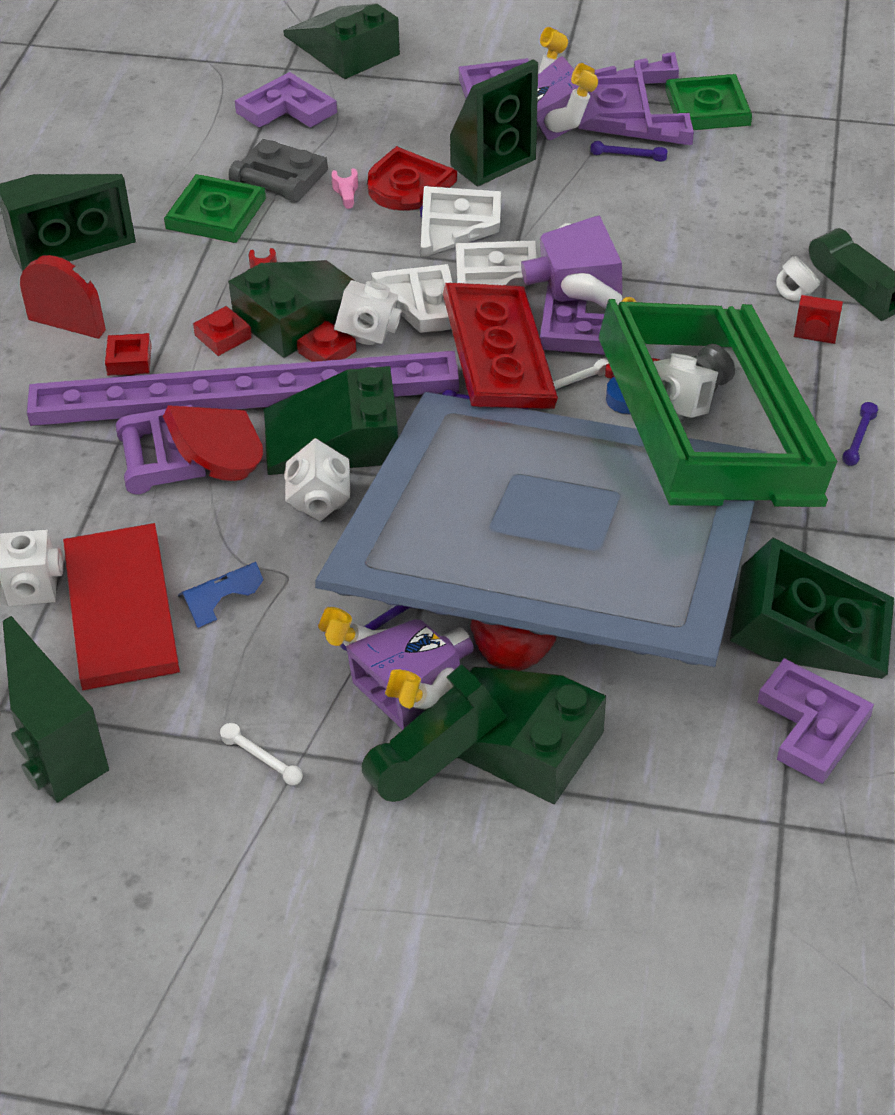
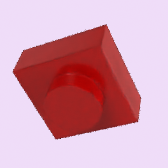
[794,295,843,344]
[193,306,252,356]
[297,321,357,362]
[105,333,152,376]

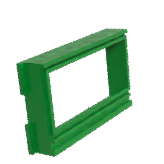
[598,299,838,507]

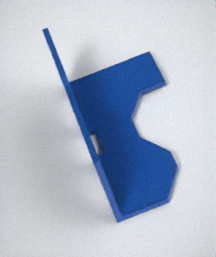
[178,562,264,628]

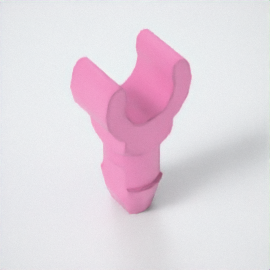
[331,168,358,209]

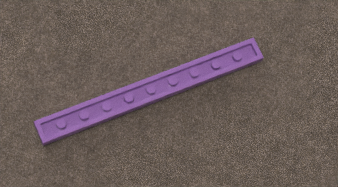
[27,351,459,426]

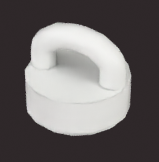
[776,256,821,301]

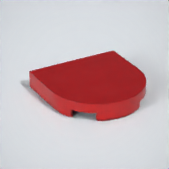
[367,146,457,211]
[20,255,106,339]
[163,405,263,481]

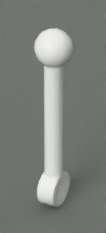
[553,358,609,390]
[220,723,303,786]

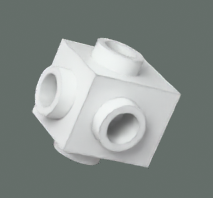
[334,280,402,345]
[653,353,718,419]
[284,438,351,522]
[0,530,63,606]

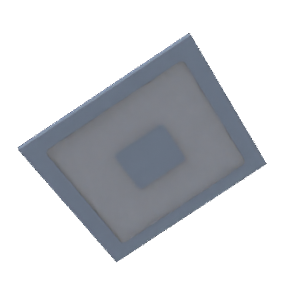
[315,392,767,667]

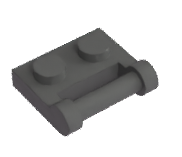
[229,139,328,202]

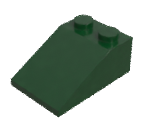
[283,3,400,79]
[450,59,538,187]
[0,174,136,271]
[228,260,355,358]
[264,366,398,475]
[730,537,894,679]
[3,616,109,803]
[457,666,606,805]

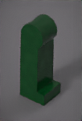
[809,228,895,321]
[362,664,507,802]

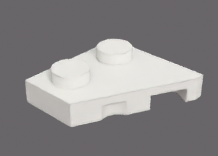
[420,186,501,257]
[456,241,537,287]
[371,264,453,333]

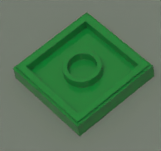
[665,74,752,130]
[164,174,266,243]

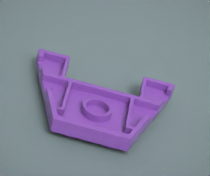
[578,52,694,145]

